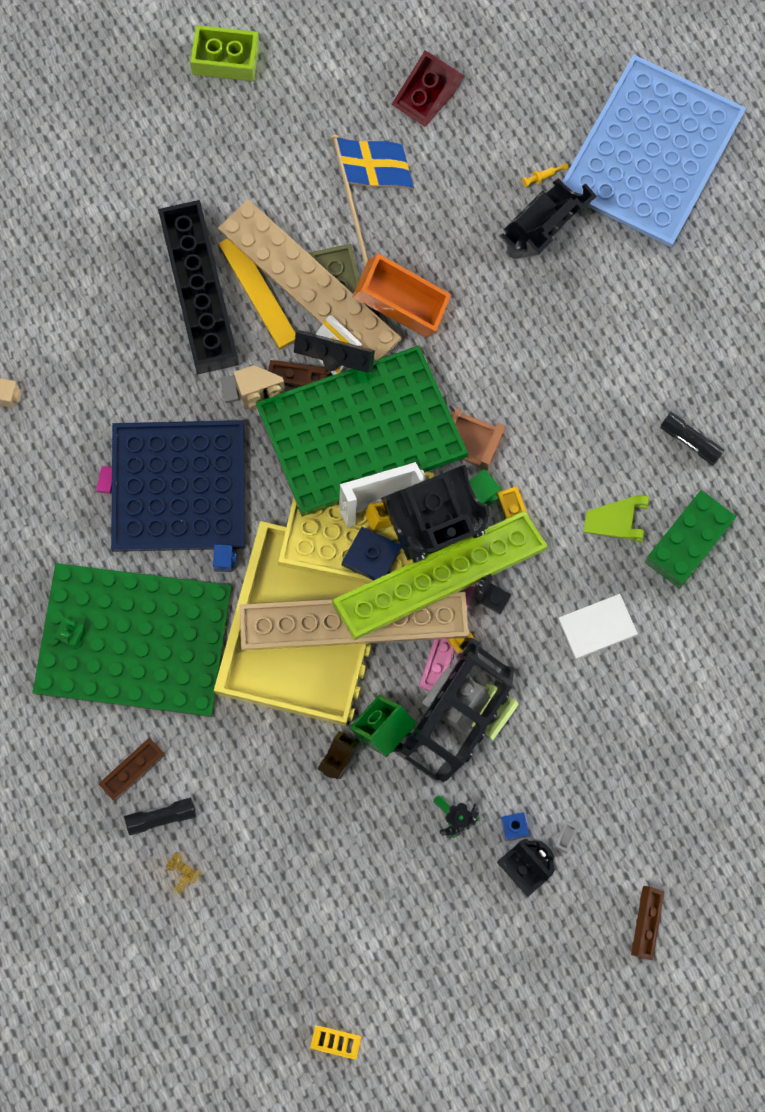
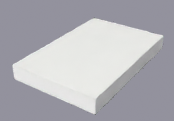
[558,594,638,660]

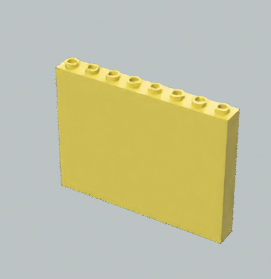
[214,521,372,726]

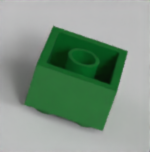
[349,694,417,757]

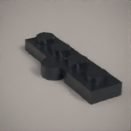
[294,330,375,373]

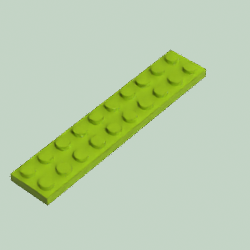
[332,511,548,641]

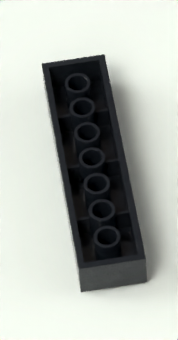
[158,200,239,375]

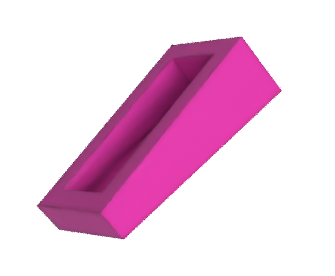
[96,466,112,494]

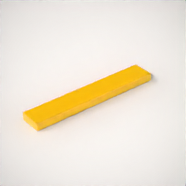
[218,239,295,350]

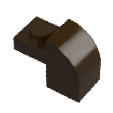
[318,731,360,779]

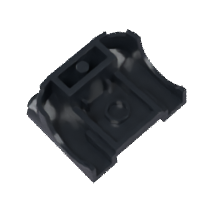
[499,178,597,259]
[381,464,490,563]

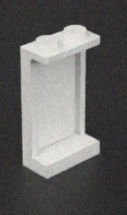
[339,462,426,528]

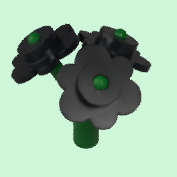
[433,796,479,838]

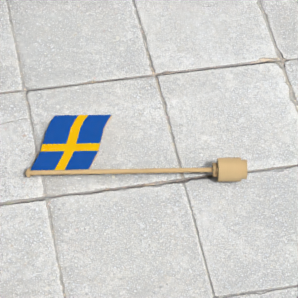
[331,135,414,309]

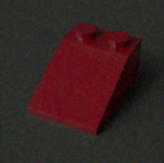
[391,50,465,127]

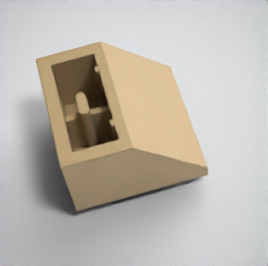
[233,365,285,410]

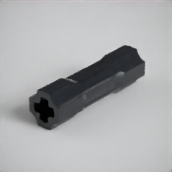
[660,411,725,466]
[124,797,196,836]

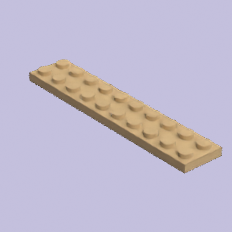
[218,199,401,361]
[239,592,469,651]

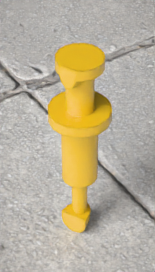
[522,163,569,188]

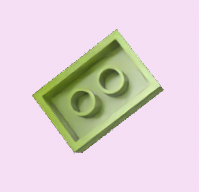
[190,25,260,81]

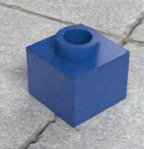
[213,545,237,572]
[501,812,529,841]

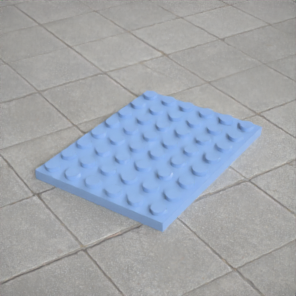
[562,55,746,248]

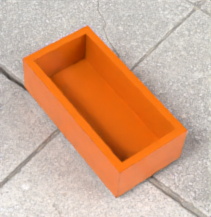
[352,253,451,338]

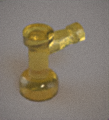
[166,852,201,895]

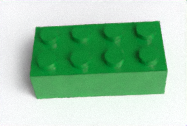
[645,490,737,589]

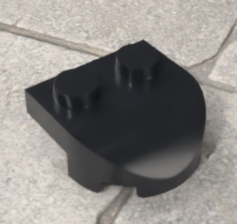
[497,839,555,897]

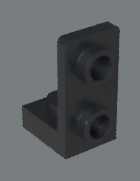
[476,574,511,614]

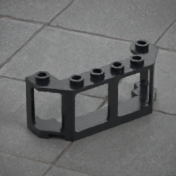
[394,638,515,783]

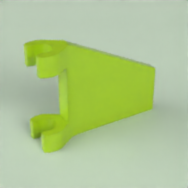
[584,495,649,542]

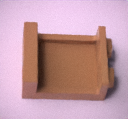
[450,407,506,471]

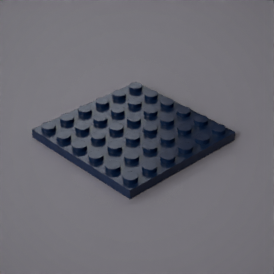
[111,420,245,552]

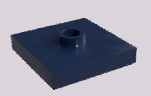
[341,527,402,581]

